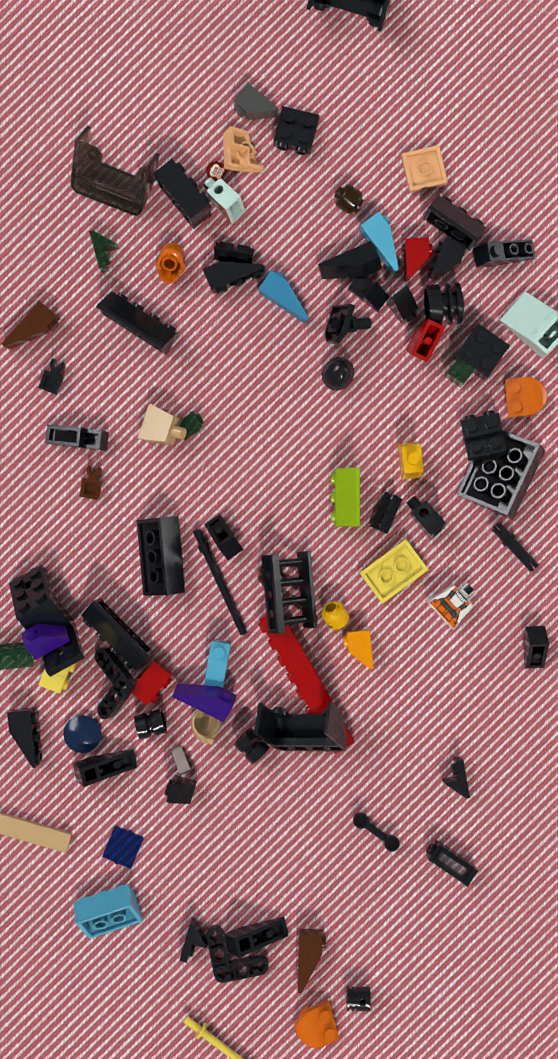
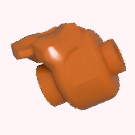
[155,243,186,284]

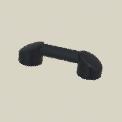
[353,812,400,852]

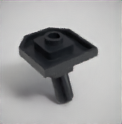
[325,304,372,344]

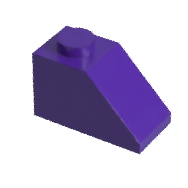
[21,624,70,660]

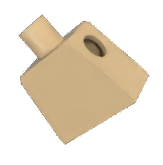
[138,404,187,445]

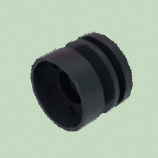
[424,282,464,325]

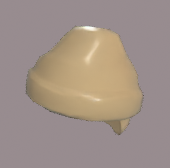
[191,710,221,745]

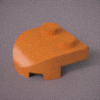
[505,377,548,418]
[294,1000,339,1048]

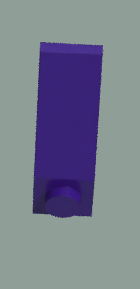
[172,683,237,722]

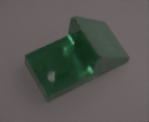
[89,230,119,273]

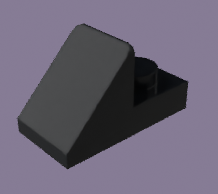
[347,277,389,312]
[442,756,470,799]
[179,917,208,963]

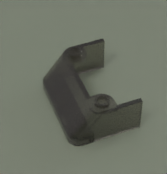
[71,126,160,216]

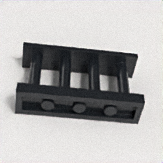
[261,551,317,634]

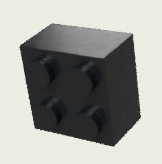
[453,323,510,380]

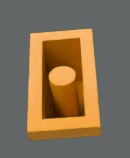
[343,629,374,669]

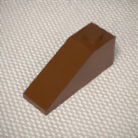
[2,301,60,350]
[298,929,326,993]

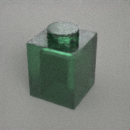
[445,358,475,387]

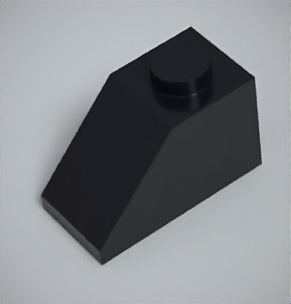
[388,286,419,323]
[204,514,244,560]
[523,626,549,669]

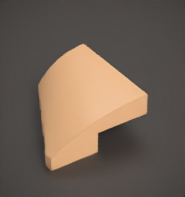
[223,126,264,172]

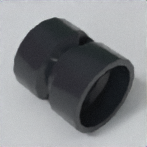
[134,708,167,740]
[233,727,270,764]

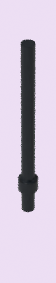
[193,529,247,636]

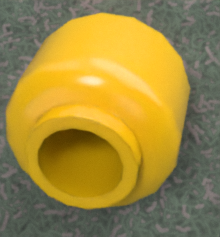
[321,601,350,630]

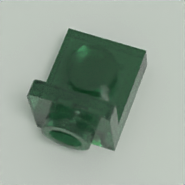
[180,411,205,440]

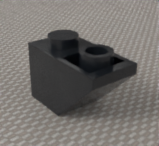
[429,237,467,278]
[164,775,197,804]

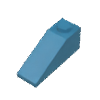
[258,270,309,324]

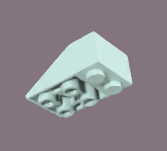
[499,292,558,358]

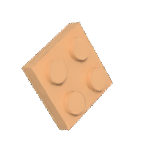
[401,145,448,193]

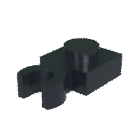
[38,359,66,395]

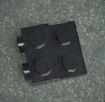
[273,106,320,155]
[460,410,507,461]

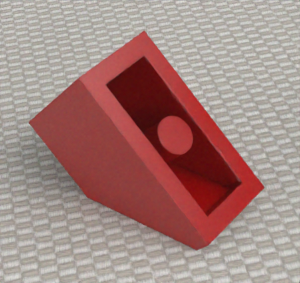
[404,238,433,281]
[406,319,446,362]

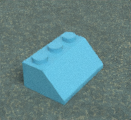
[74,884,143,939]

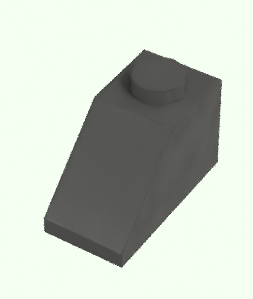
[233,83,278,120]

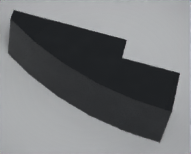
[45,425,109,451]

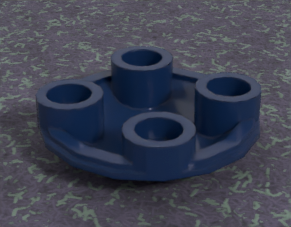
[63,715,102,753]

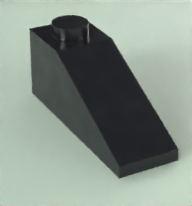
[318,241,382,279]
[72,749,137,787]
[225,917,289,958]

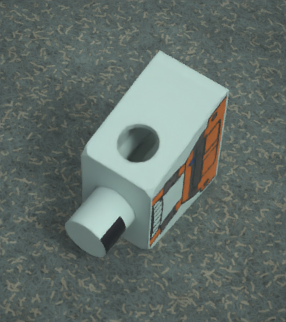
[203,178,246,224]

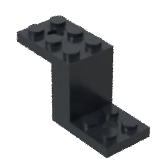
[9,565,84,677]

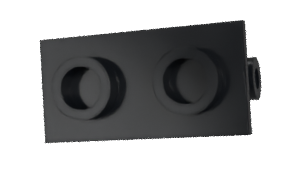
[214,241,254,264]
[370,492,402,534]

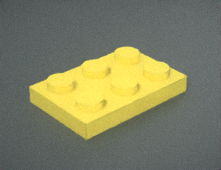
[359,539,429,604]

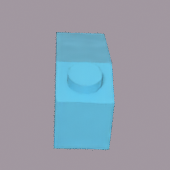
[359,212,399,276]
[204,639,232,688]

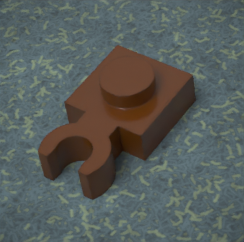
[79,465,103,500]

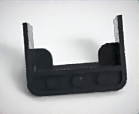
[306,0,391,32]
[254,702,347,752]

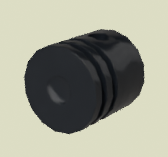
[346,986,371,1012]

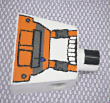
[426,583,474,630]

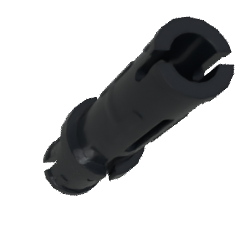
[491,522,539,572]

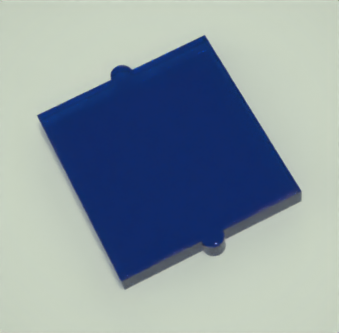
[102,825,144,869]

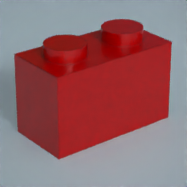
[132,659,173,705]

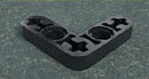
[94,647,135,719]
[206,925,269,983]

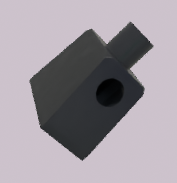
[406,496,446,540]

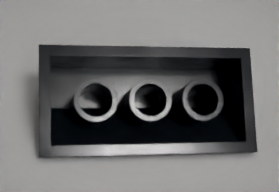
[96,291,178,355]
[136,516,185,596]
[81,598,154,670]

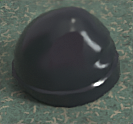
[322,357,354,391]

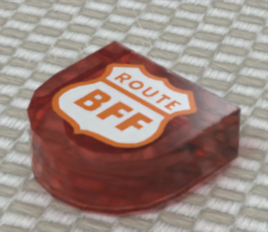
[206,161,228,182]

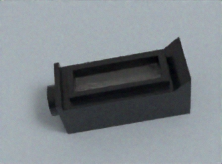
[426,839,478,887]

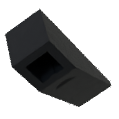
[473,240,535,268]
[203,261,265,295]
[7,707,42,768]

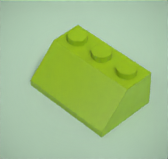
[331,467,360,527]

